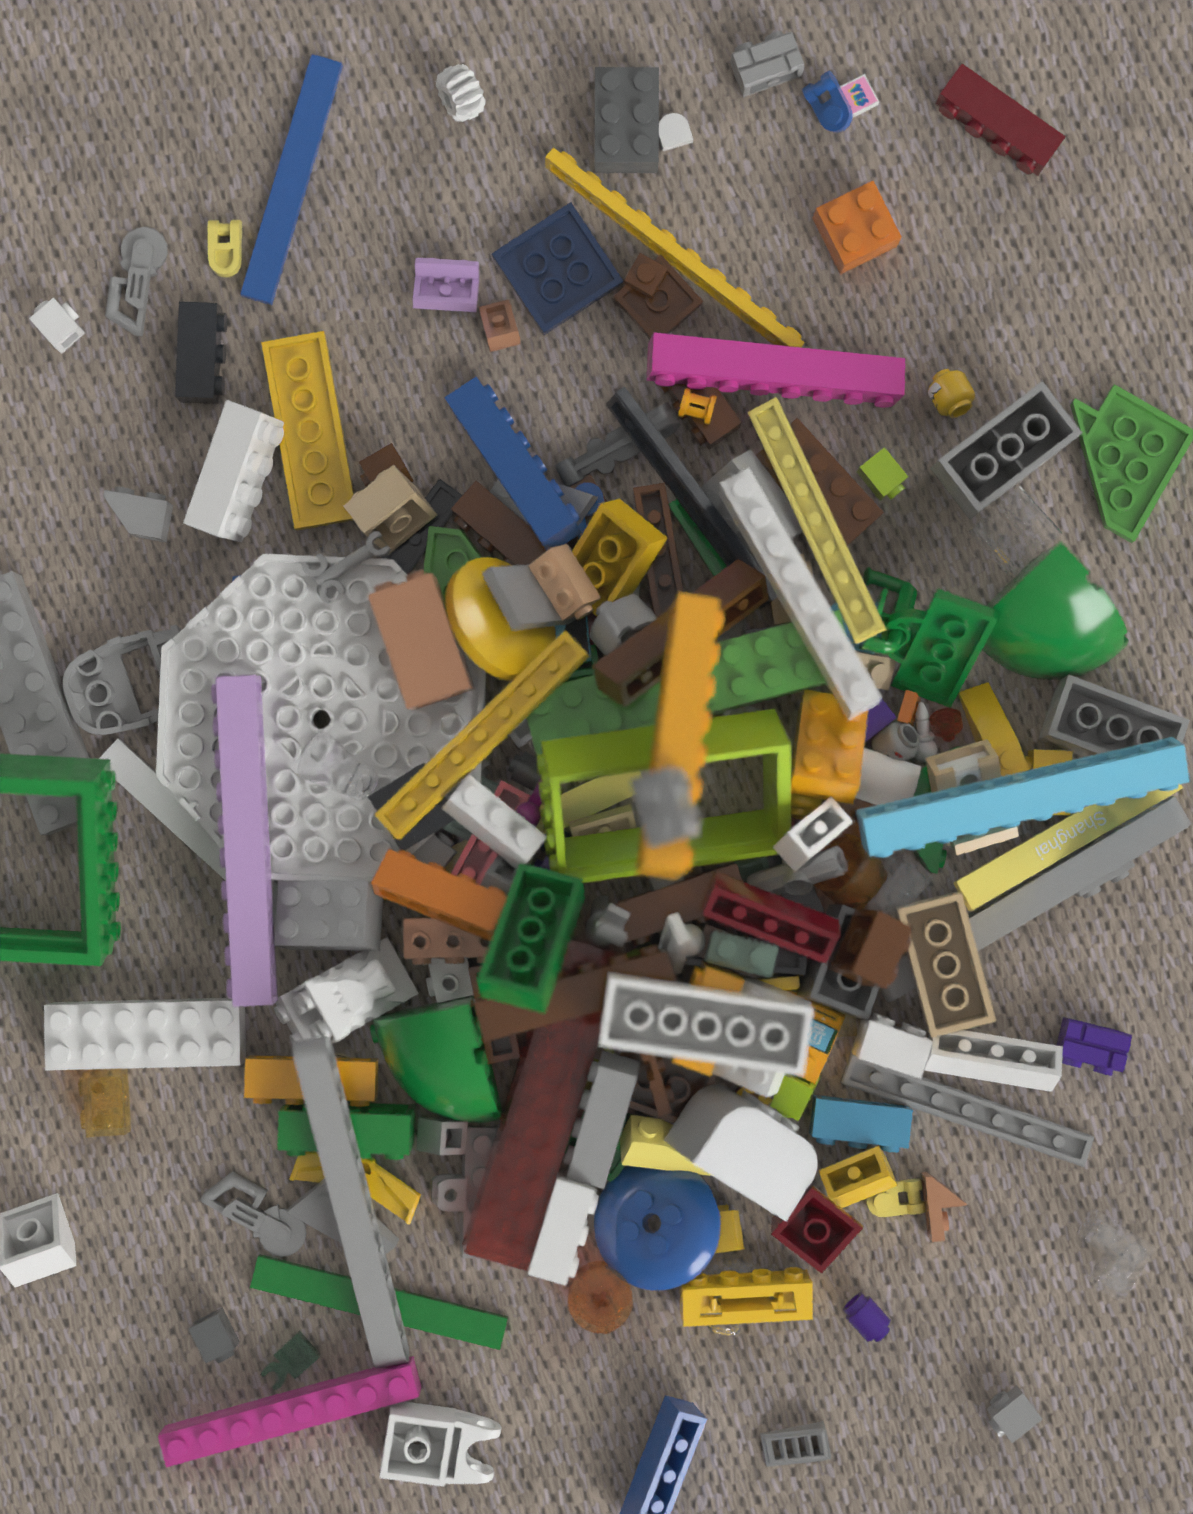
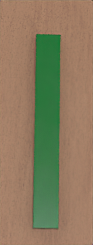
[250,1254,508,1350]

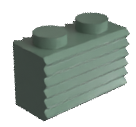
[704,930,778,977]

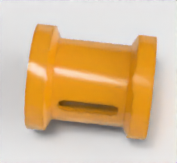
[678,388,717,424]

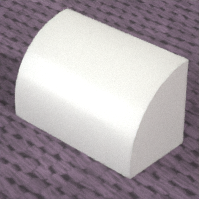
[855,748,921,805]

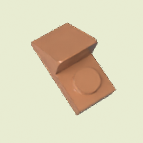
[479,299,521,352]
[921,1172,967,1242]

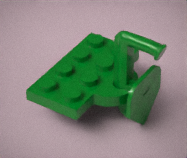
[859,567,1000,708]

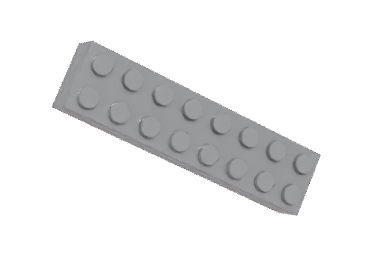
[0,571,89,835]

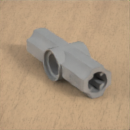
[748,846,848,895]

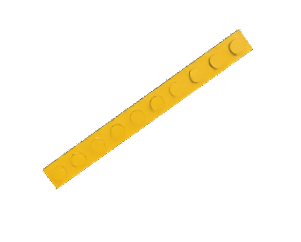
[545,147,805,348]

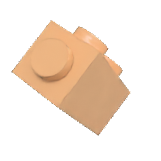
[528,544,601,621]

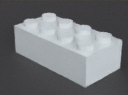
[183,400,284,542]

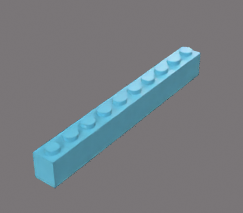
[856,737,1190,858]

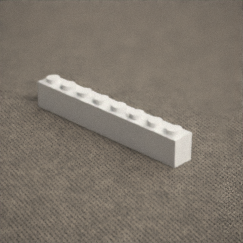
[719,468,882,720]

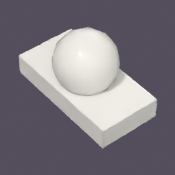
[659,913,705,975]

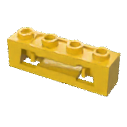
[679,1267,813,1327]

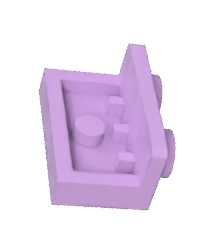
[412,258,479,312]

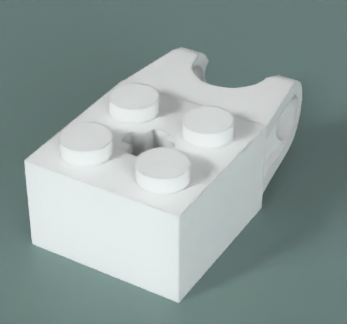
[380,1401,502,1487]

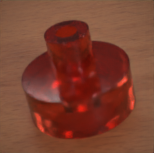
[929,708,963,742]

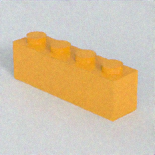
[244,1055,379,1107]

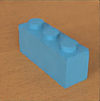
[809,1094,913,1153]

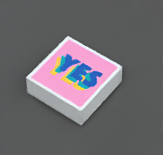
[840,74,879,118]

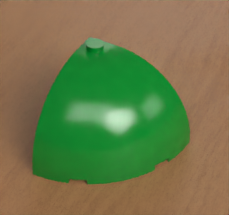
[982,542,1128,680]
[370,995,502,1123]

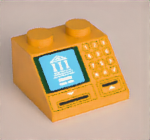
[785,990,845,1084]

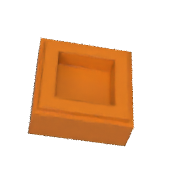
[897,690,921,726]

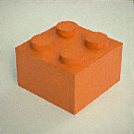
[812,180,902,274]

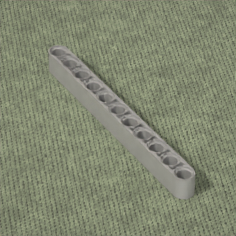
[879,795,1192,1003]
[293,1036,409,1368]

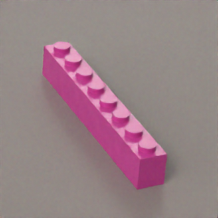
[646,333,905,408]
[158,1356,422,1467]

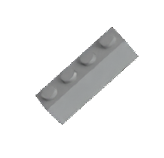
[564,1051,640,1189]

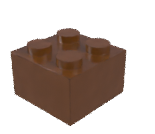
[829,909,914,989]

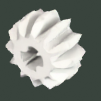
[436,64,485,122]

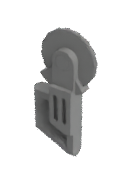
[105,227,168,337]
[200,1171,307,1257]

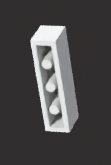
[924,1030,1063,1092]

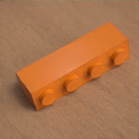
[371,849,507,942]

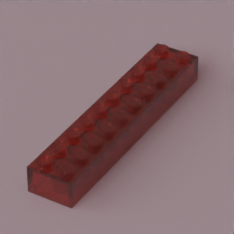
[462,937,621,1271]

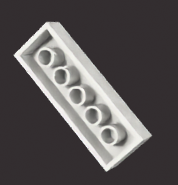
[599,973,814,1076]
[44,998,246,1070]

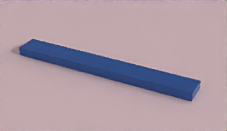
[240,54,343,305]

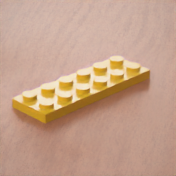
[261,331,354,531]

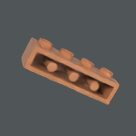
[403,917,491,964]

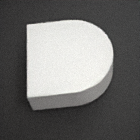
[659,113,693,151]

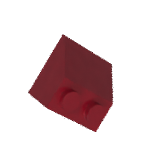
[771,1185,863,1274]

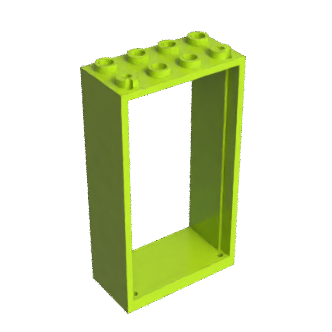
[536,709,791,883]

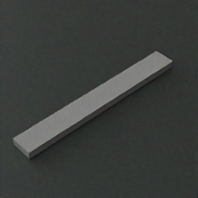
[840,1052,1094,1167]

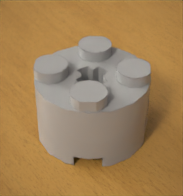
[589,594,658,656]

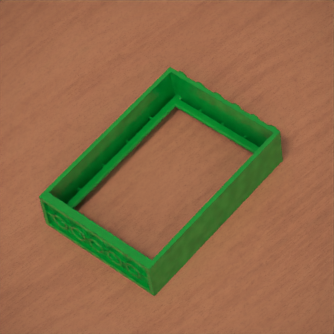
[0,754,121,966]

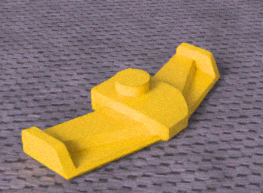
[289,1152,421,1225]

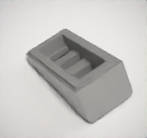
[760,1421,832,1467]

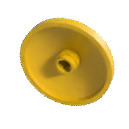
[445,557,556,681]

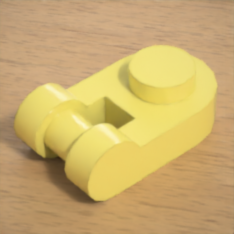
[208,220,242,278]
[865,1178,926,1217]

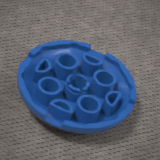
[594,1166,721,1291]

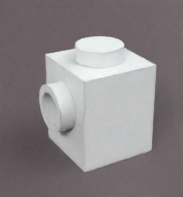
[29,298,85,354]

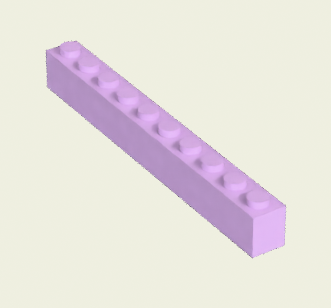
[211,675,278,1007]

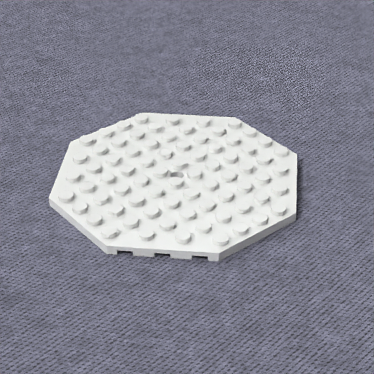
[156,554,486,882]

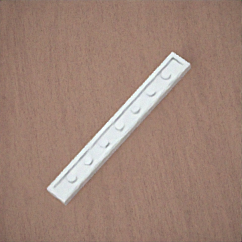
[99,738,278,925]

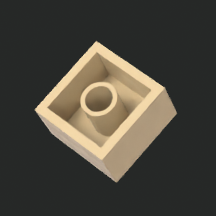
[344,465,437,555]

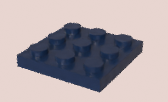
[491,202,623,335]

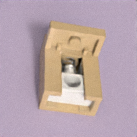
[925,739,1019,855]

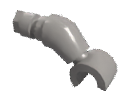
[585,895,630,948]

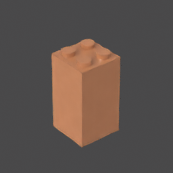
[368,570,475,710]

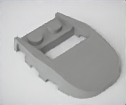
[63,625,181,735]

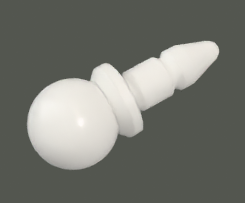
[914,702,937,762]

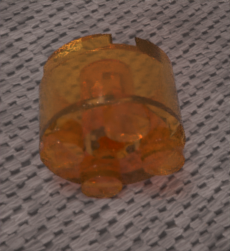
[814,834,888,909]
[568,1261,633,1334]

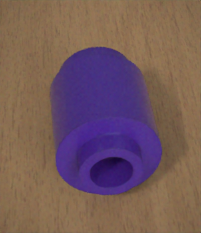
[843,1292,891,1342]

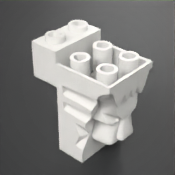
[274,937,418,1045]

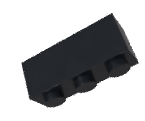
[175,301,228,404]

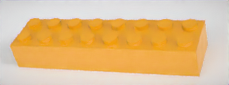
[635,593,724,880]

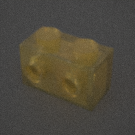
[78,1068,131,1138]

